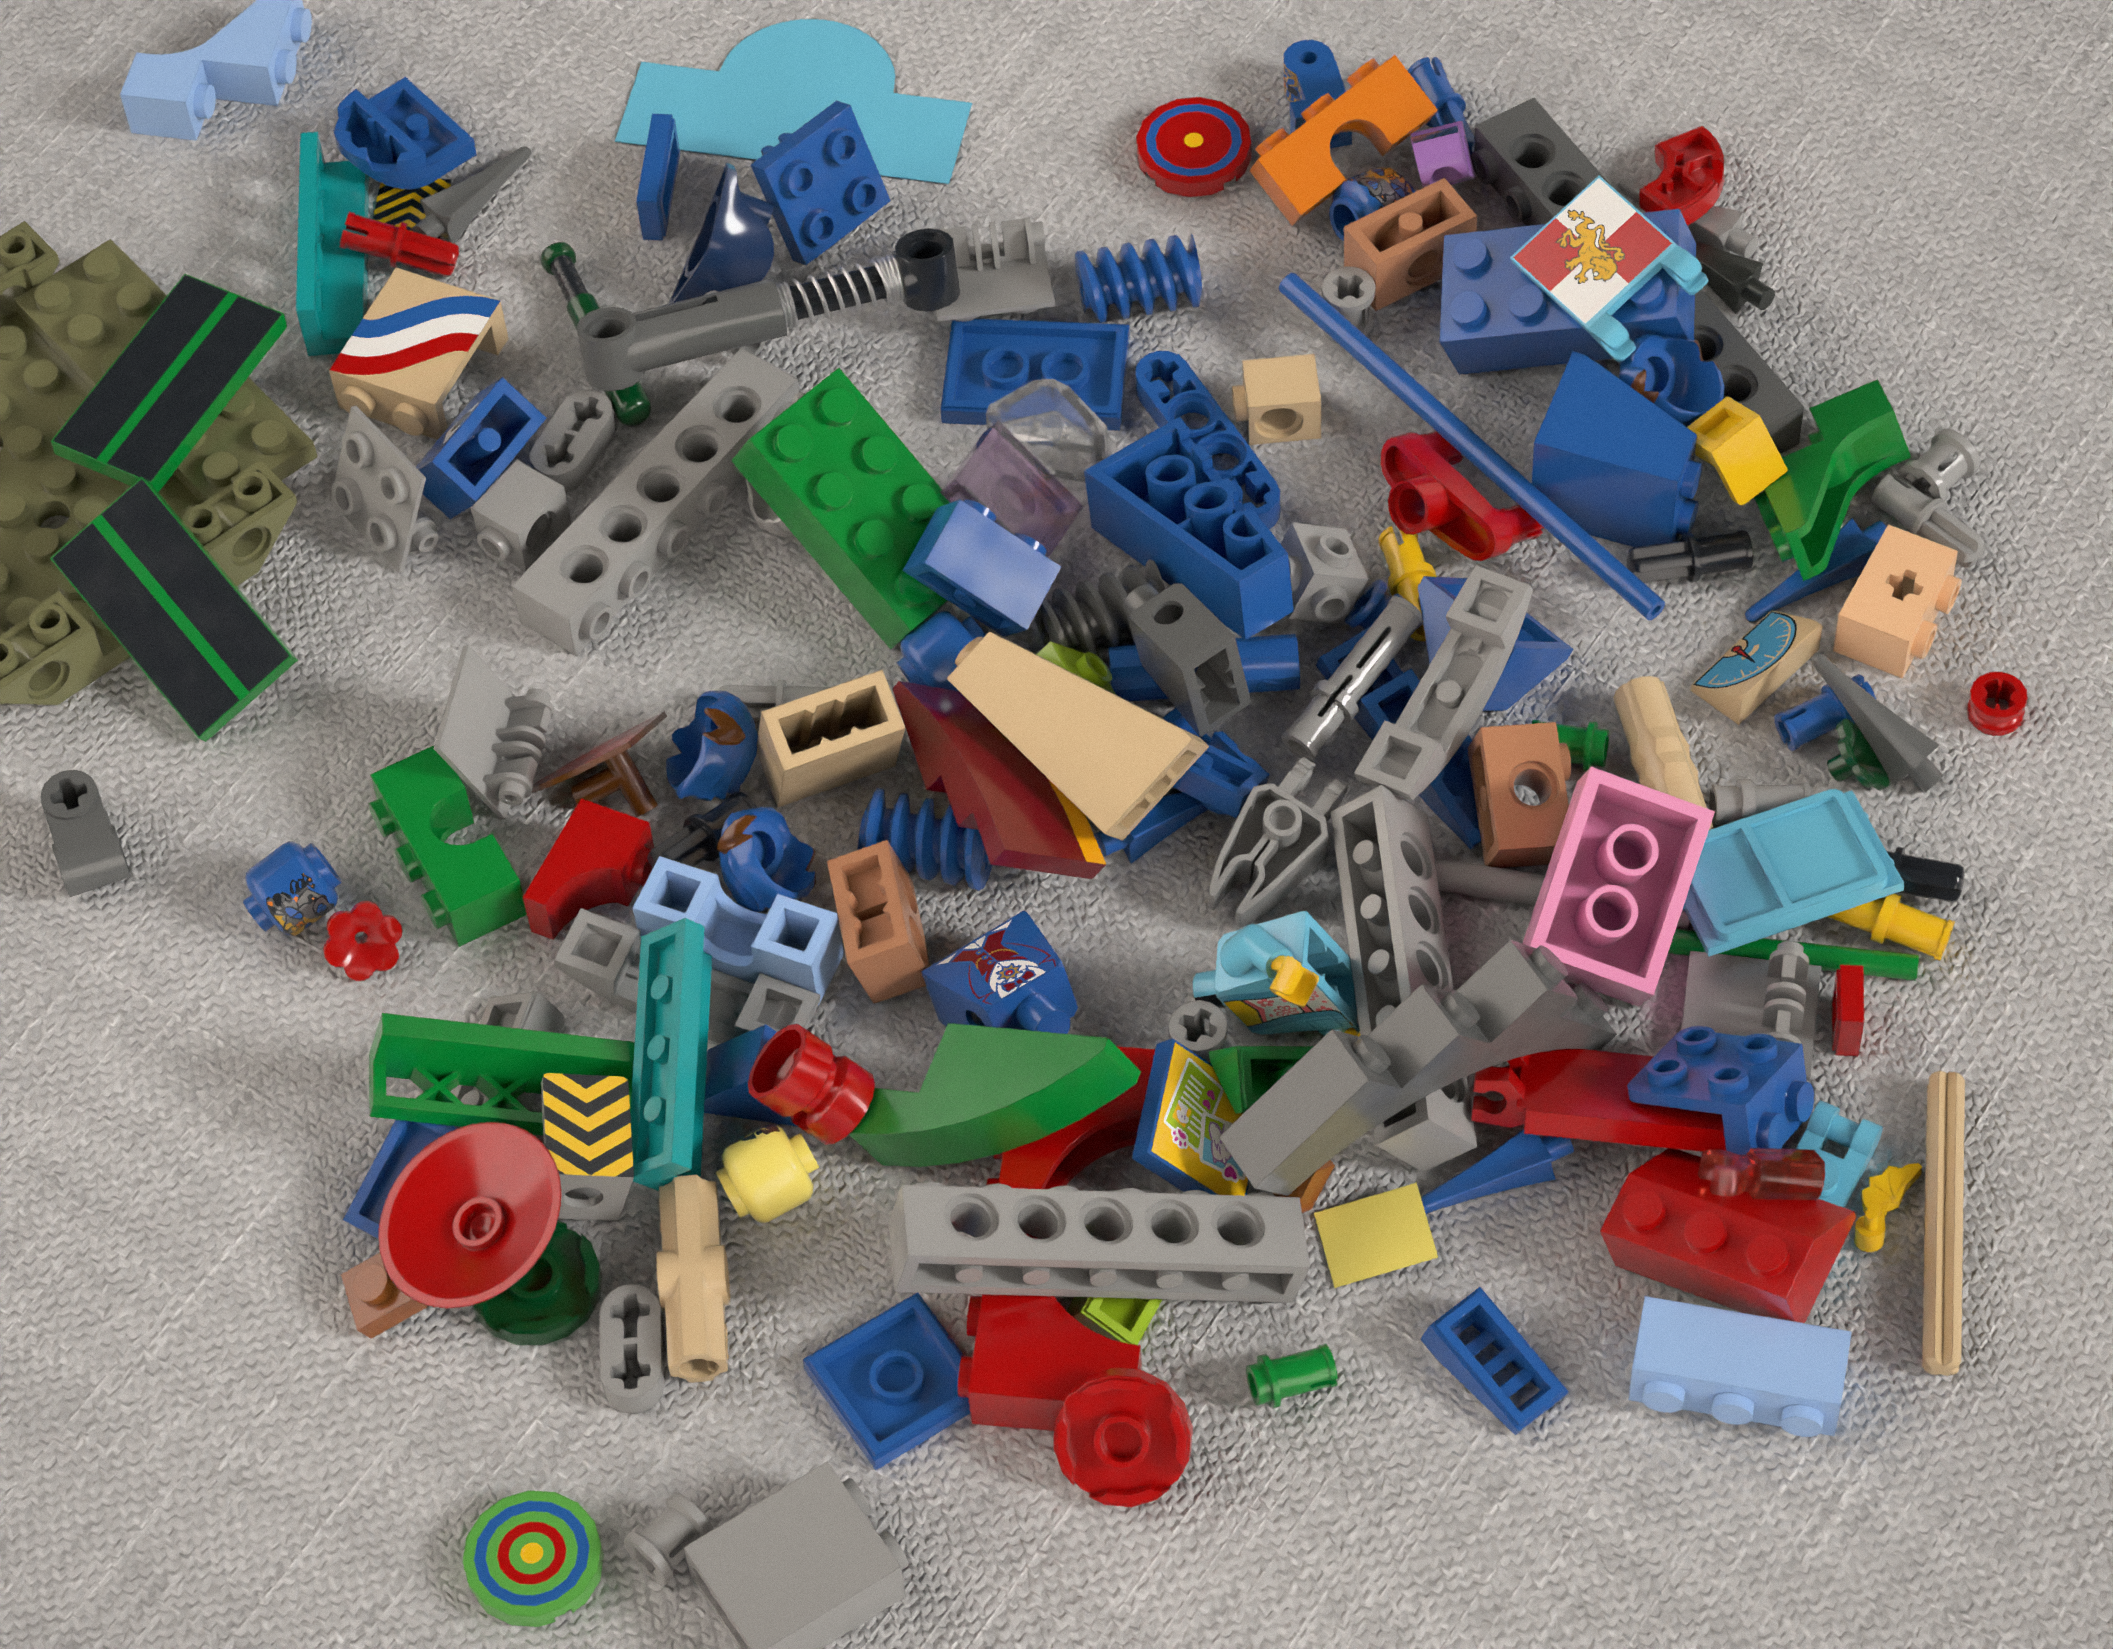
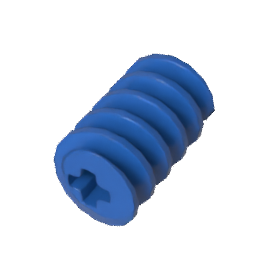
[1075,234,1202,323]
[857,788,993,891]

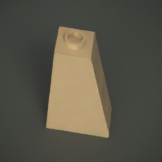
[947,631,1209,841]

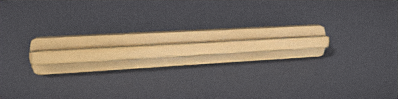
[1922,1071,1965,1376]

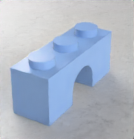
[632,856,844,1006]

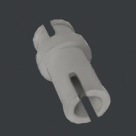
[1709,779,1812,826]

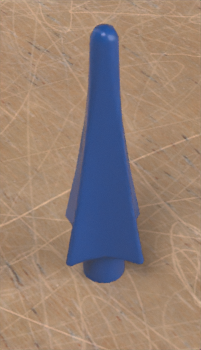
[1745,518,1887,622]
[1094,792,1208,864]
[1421,1129,1574,1214]

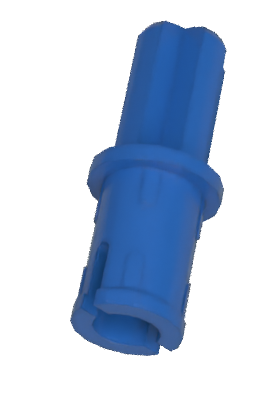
[1408,57,1475,155]

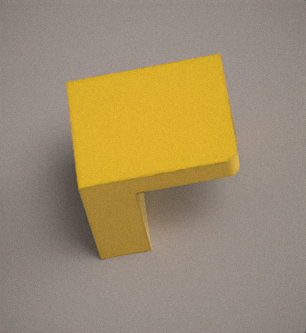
[1687,396,1788,505]

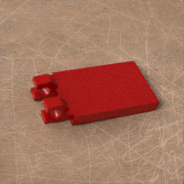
[1471,1049,1727,1154]

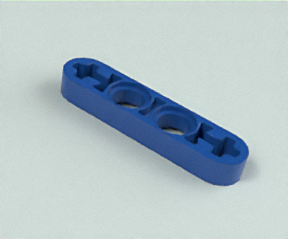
[1135,351,1281,529]

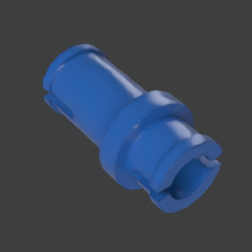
[1774,674,1876,751]

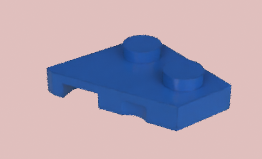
[1162,707,1270,818]

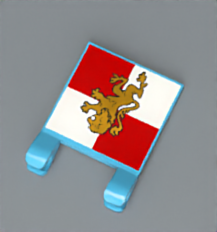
[1510,175,1708,362]

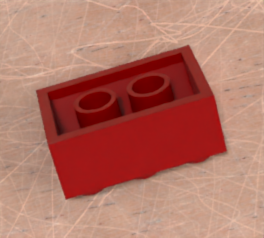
[1600,1148,1856,1323]

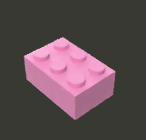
[1522,767,1715,1007]

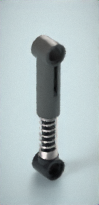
[577,228,960,391]

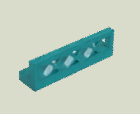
[296,132,369,356]
[630,918,712,1191]

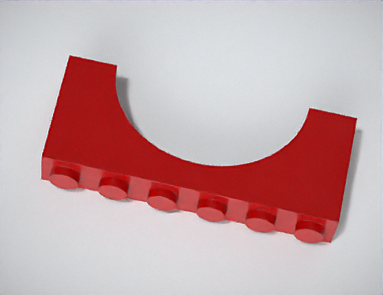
[958,1046,1155,1431]

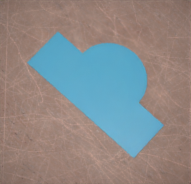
[615,19,972,184]

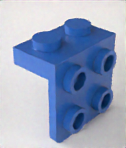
[1627,1026,1814,1177]

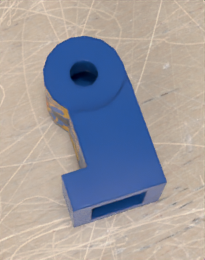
[1283,40,1352,149]

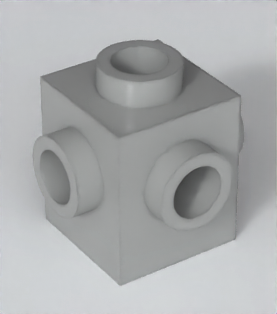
[1281,522,1368,624]

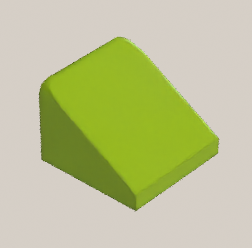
[1066,1297,1163,1345]

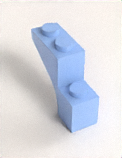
[120,0,312,141]

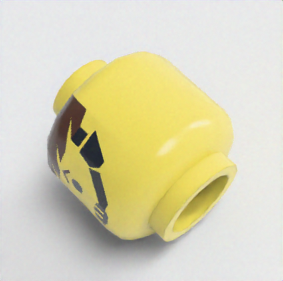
[715,1124,820,1223]

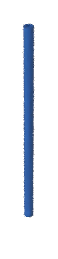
[1279,273,1665,620]

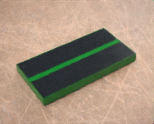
[51,274,288,492]
[50,477,298,742]

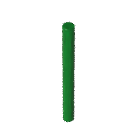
[1668,928,1919,981]

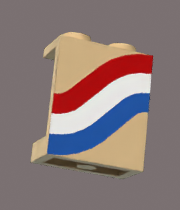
[329,268,509,440]

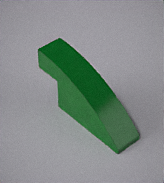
[849,1023,1141,1167]

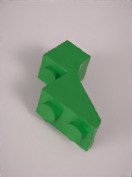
[1754,379,1911,581]

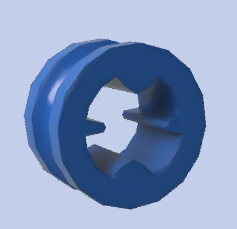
[1345,579,1405,630]

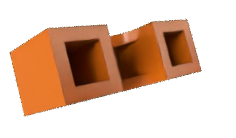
[1249,55,1438,226]

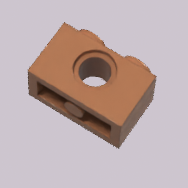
[1344,178,1477,311]
[1467,722,1571,868]

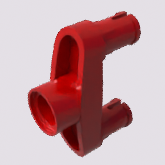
[1381,431,1544,561]

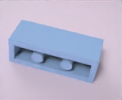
[1629,1296,1852,1437]

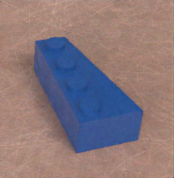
[1084,416,1294,640]

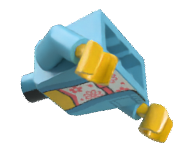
[1193,911,1361,1037]

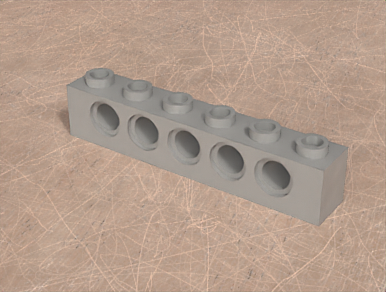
[512,348,800,656]
[1330,785,1477,1172]
[888,1182,1310,1303]

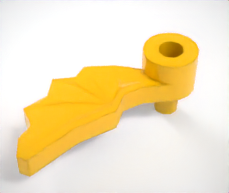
[1854,1163,1922,1252]

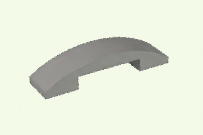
[1354,565,1533,801]
[554,908,820,1043]

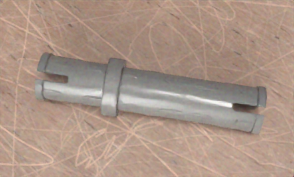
[1281,596,1423,762]

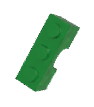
[368,745,527,947]

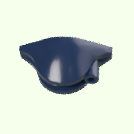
[669,162,774,304]

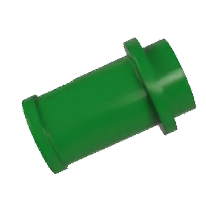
[1532,719,1609,771]
[1246,1343,1338,1409]

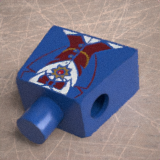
[921,910,1078,1034]

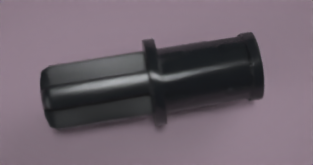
[1627,530,1753,583]
[647,792,757,871]
[1887,846,1965,903]

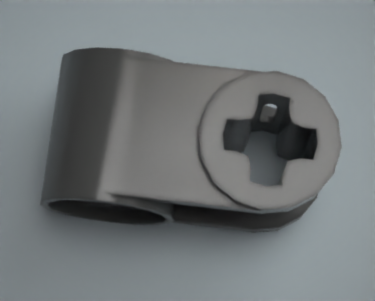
[41,769,131,897]

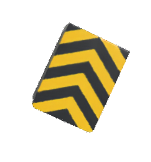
[534,1073,634,1221]

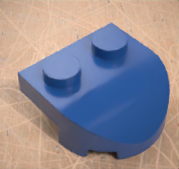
[333,77,477,189]

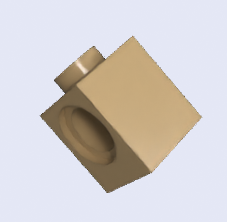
[1232,354,1321,445]

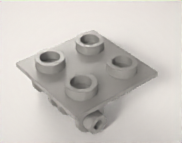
[936,217,1055,322]
[330,406,439,573]
[434,645,554,820]
[1681,941,1821,1081]

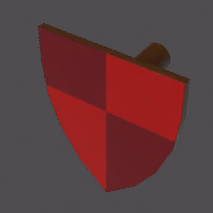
[532,711,667,817]

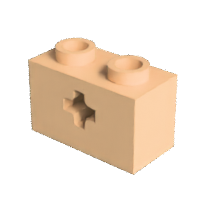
[1833,524,1962,678]

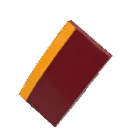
[892,681,1106,879]

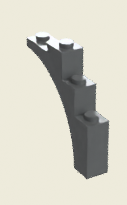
[1219,940,1617,1196]

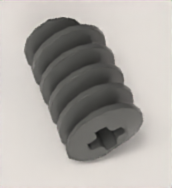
[1035,559,1165,656]

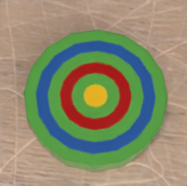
[462,1490,604,1627]

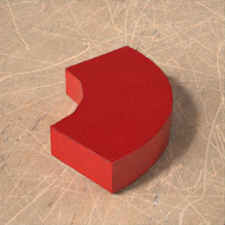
[1639,126,1724,225]

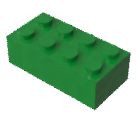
[731,368,952,650]

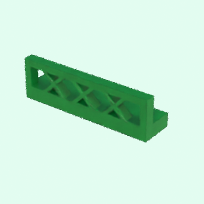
[369,1013,635,1136]

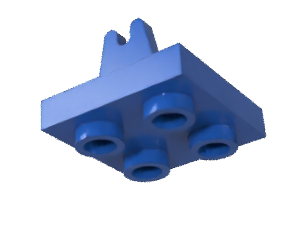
[751,100,891,265]

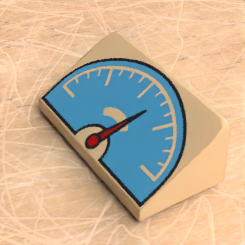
[1690,610,1823,725]

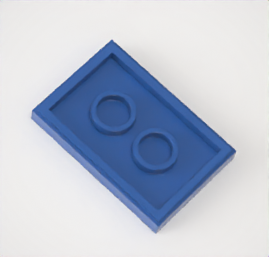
[940,319,1130,431]

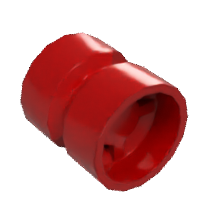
[748,1024,875,1145]

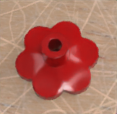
[323,901,403,981]

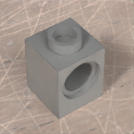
[471,460,572,571]

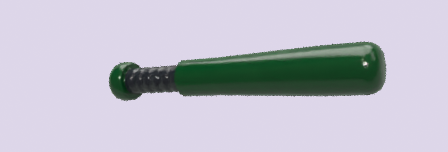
[540,242,651,426]

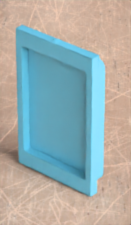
[1682,789,1904,957]

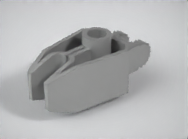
[1208,757,1349,928]

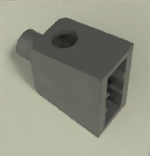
[1123,584,1252,737]

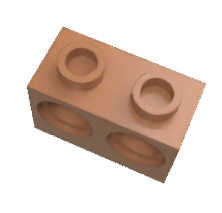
[827,840,931,1004]

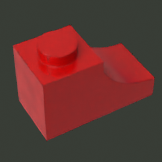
[523,798,655,940]

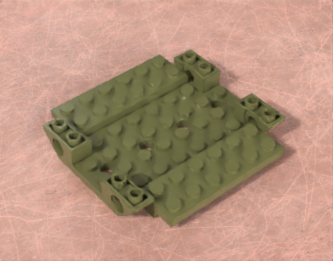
[0,221,318,705]

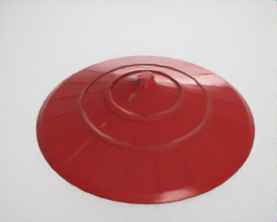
[378,1122,562,1308]

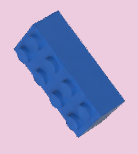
[1439,209,1696,375]

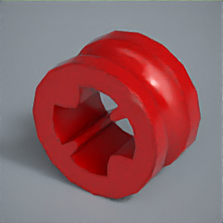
[1967,672,2028,736]

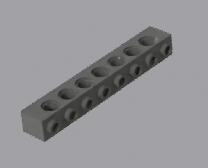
[1471,98,1804,454]

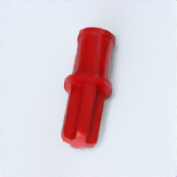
[339,211,459,277]

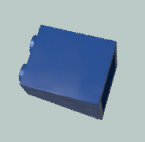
[1532,351,1703,547]

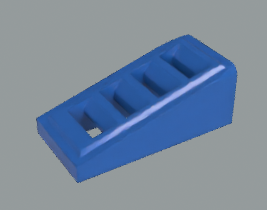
[1420,1287,1569,1436]

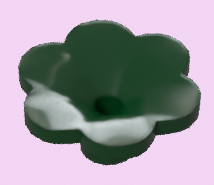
[1827,719,1890,791]

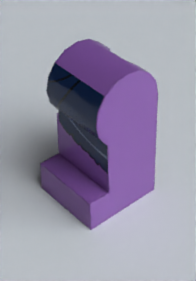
[1411,121,1476,188]

